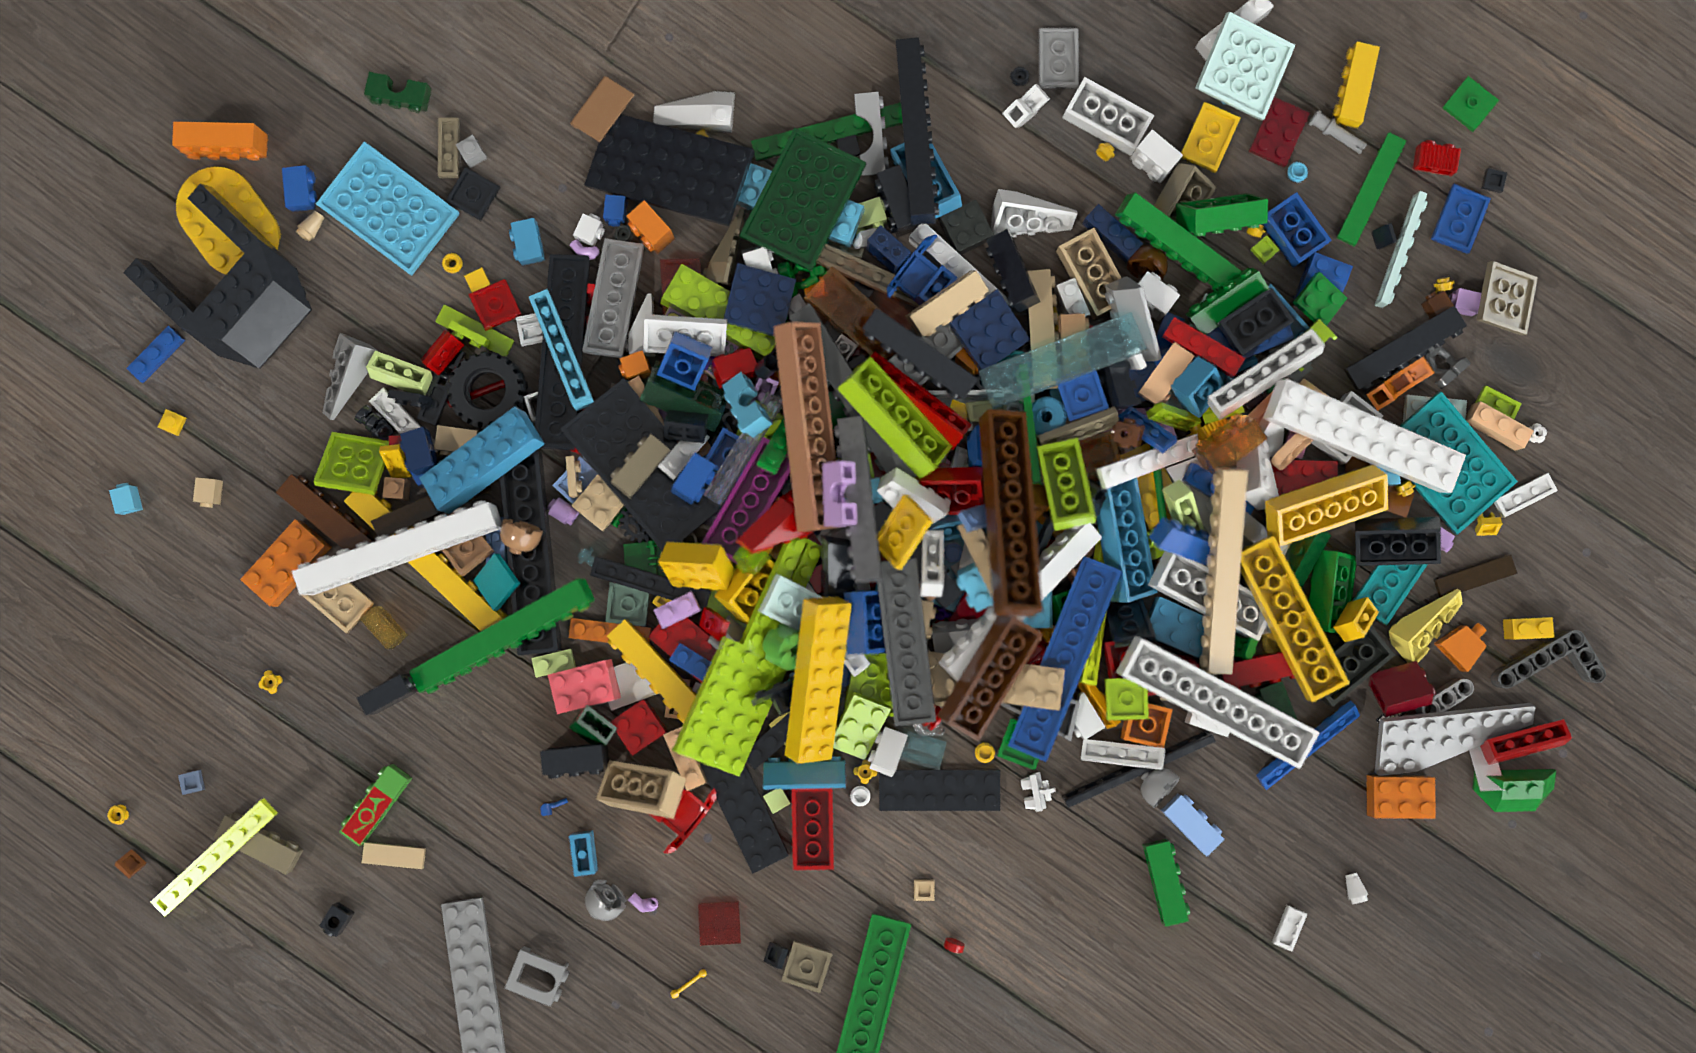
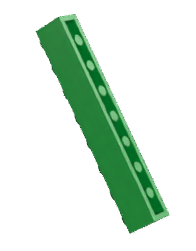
[1115,192,1242,292]

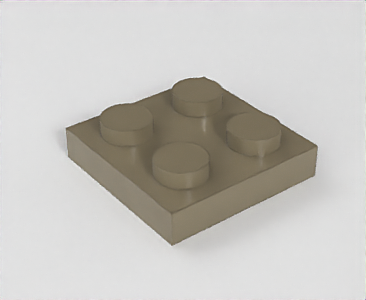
[781,940,833,993]

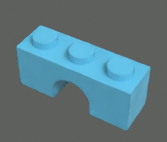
[722,372,772,438]

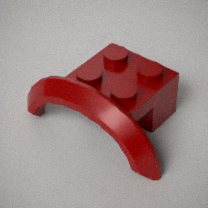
[649,786,717,854]

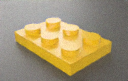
[1181,102,1240,173]
[877,494,933,569]

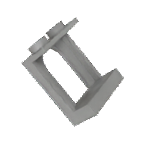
[505,946,570,1006]

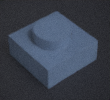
[178,770,205,795]

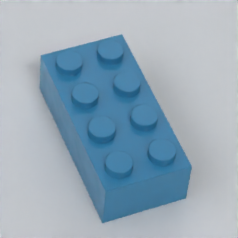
[890,143,962,219]
[1148,597,1204,660]

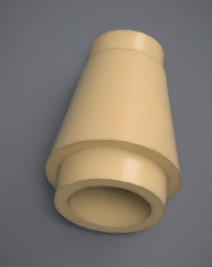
[296,211,324,241]

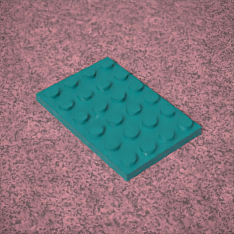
[1399,391,1518,535]

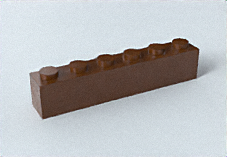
[276,474,376,550]

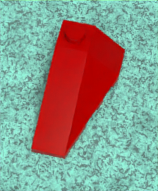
[737,489,815,554]

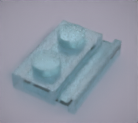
[900,731,947,770]

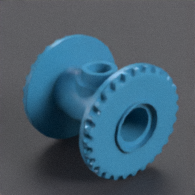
[1032,397,1067,435]

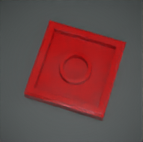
[468,279,522,331]

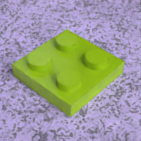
[1105,678,1149,720]

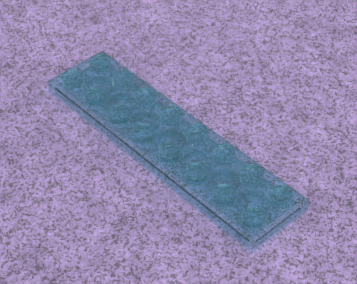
[978,312,1147,409]

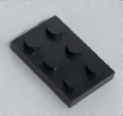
[1106,598,1156,648]

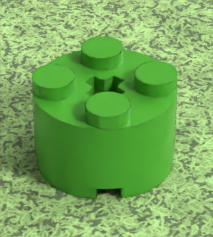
[763,624,800,670]

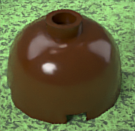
[1127,245,1168,281]

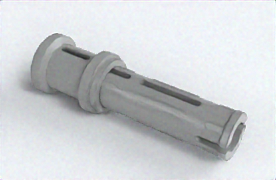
[1309,109,1367,154]

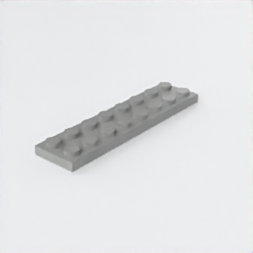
[441,897,506,1053]

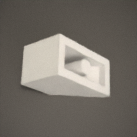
[1073,692,1105,740]

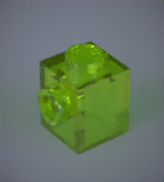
[732,546,771,576]

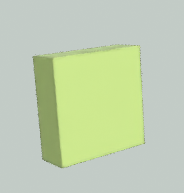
[763,789,791,814]

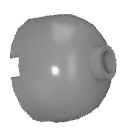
[1141,767,1180,808]
[585,880,626,921]

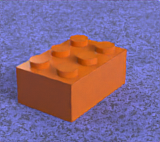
[1367,775,1436,819]

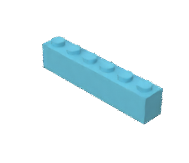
[528,289,594,411]

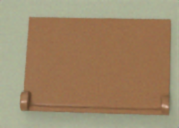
[570,76,634,142]

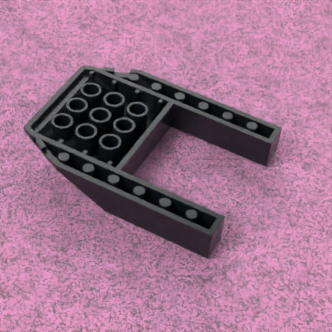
[123,183,312,369]

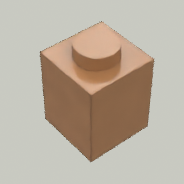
[383,477,411,501]

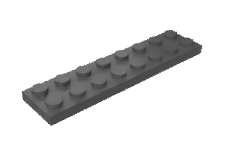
[877,558,936,726]

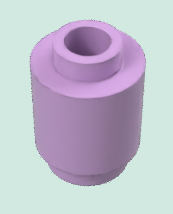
[547,498,579,525]

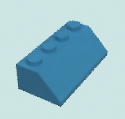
[763,756,845,789]

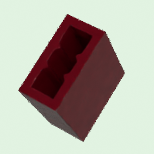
[1369,661,1435,717]

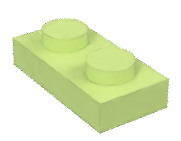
[531,649,576,678]

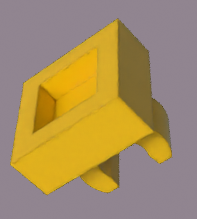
[1475,513,1503,536]

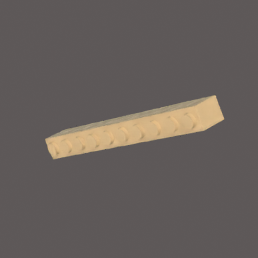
[1199,468,1248,674]

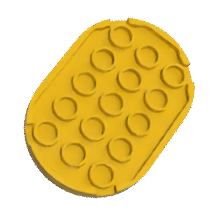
[176,167,281,275]

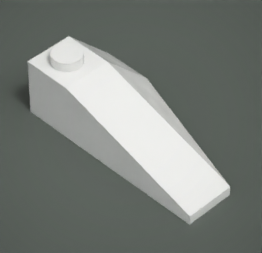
[991,189,1078,238]

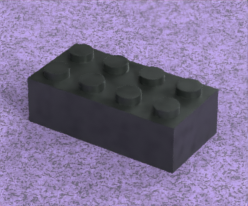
[1321,626,1395,706]

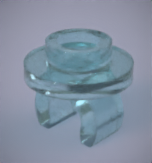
[577,547,595,568]

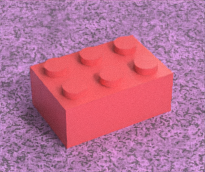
[548,659,621,714]

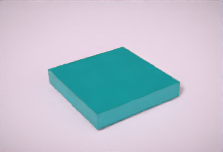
[473,553,520,611]

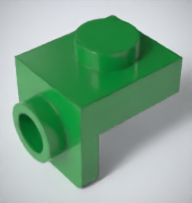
[1233,635,1258,660]

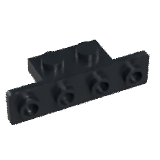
[751,675,794,716]

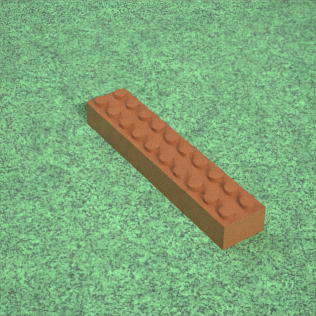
[774,322,840,532]

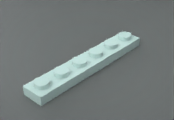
[1375,191,1427,308]

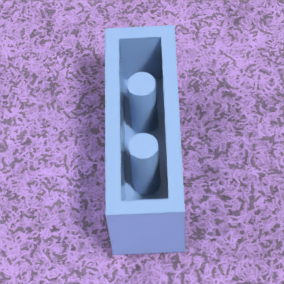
[1161,793,1224,856]

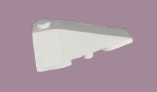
[653,91,735,132]

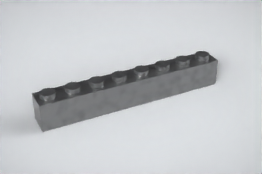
[835,416,883,584]

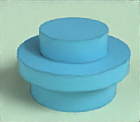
[1287,162,1308,182]

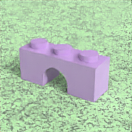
[823,461,857,527]

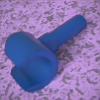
[540,798,568,816]

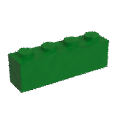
[1185,267,1269,335]
[1142,839,1190,927]

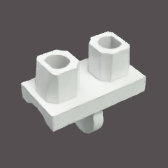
[1021,772,1056,812]

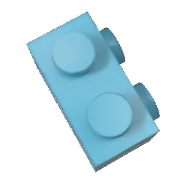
[956,562,993,612]

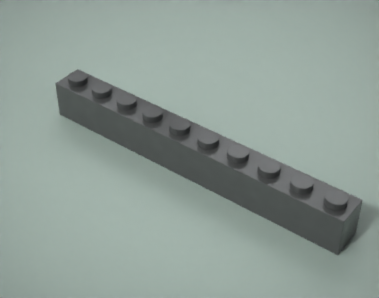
[789,303,918,478]

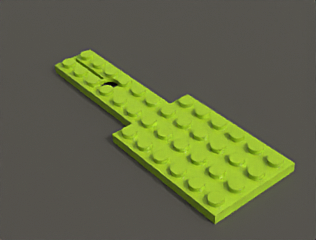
[672,537,822,777]

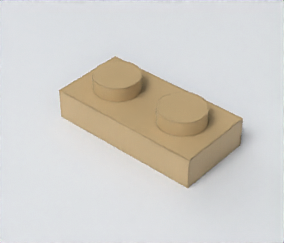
[566,456,583,498]

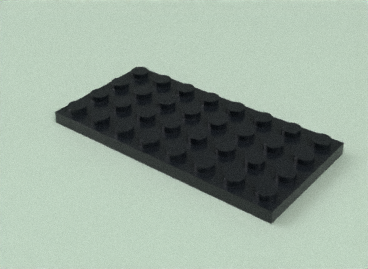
[584,114,755,227]
[560,378,726,551]

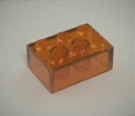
[1191,414,1268,474]

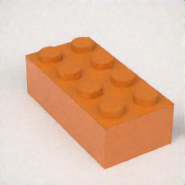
[172,122,267,161]
[240,519,332,607]

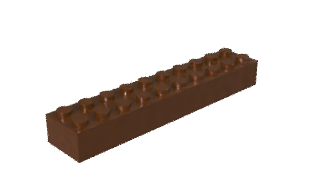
[979,409,1043,617]

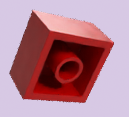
[610,698,668,756]

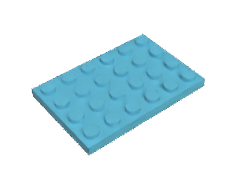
[316,142,460,276]

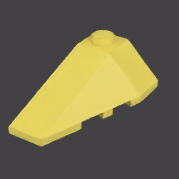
[1389,589,1463,663]

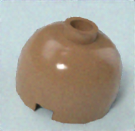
[500,519,543,554]

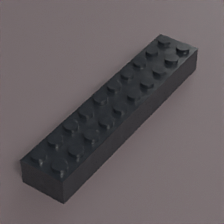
[500,450,562,656]

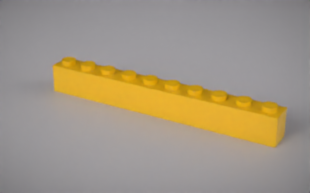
[344,490,508,631]

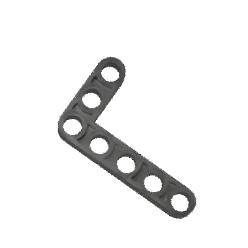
[1491,630,1606,688]

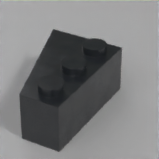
[821,534,855,599]

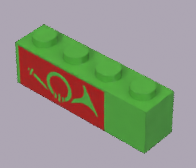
[339,764,412,846]

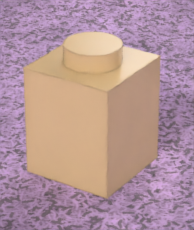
[193,478,223,508]

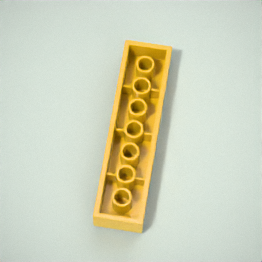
[1240,536,1349,702]
[785,597,852,764]

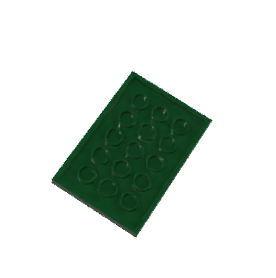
[740,128,867,272]

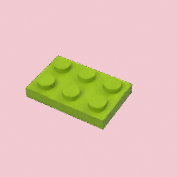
[833,692,891,760]

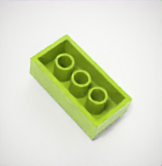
[1037,438,1096,531]

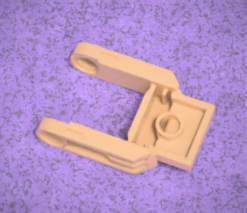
[1234,379,1331,470]

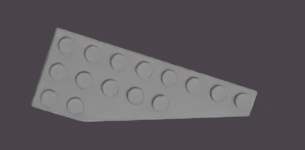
[1375,703,1535,776]

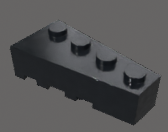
[1088,327,1141,412]

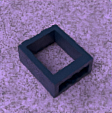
[867,225,911,275]

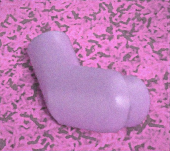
[570,239,599,260]

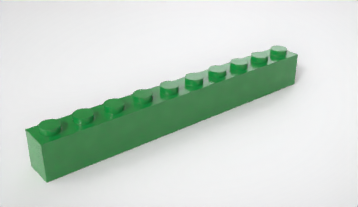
[409,579,596,694]

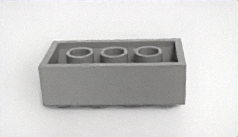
[1105,276,1162,362]

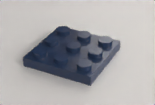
[723,263,796,337]
[948,289,1030,373]

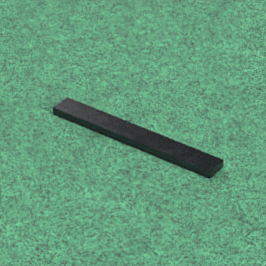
[1062,730,1216,808]

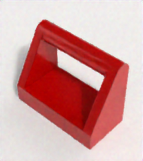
[420,329,464,375]

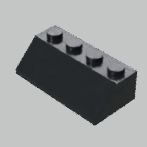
[1355,517,1441,566]

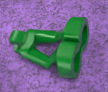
[778,261,827,299]

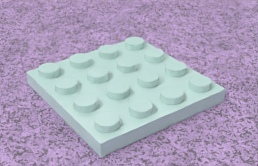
[1195,12,1295,120]

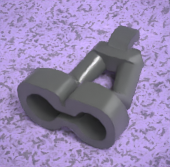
[1424,346,1471,389]

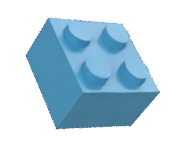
[1171,356,1225,418]

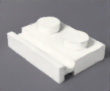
[516,313,543,347]

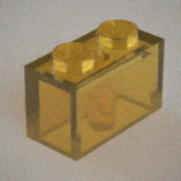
[360,606,408,649]

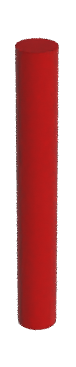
[447,380,506,408]

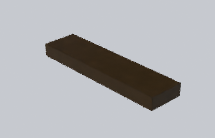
[1434,555,1518,598]

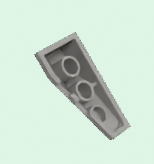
[323,333,377,420]

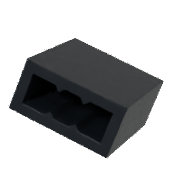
[357,673,418,716]

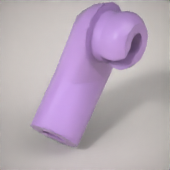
[628,893,658,912]

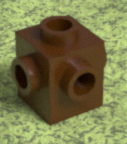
[1111,418,1145,448]

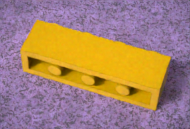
[1333,42,1380,128]

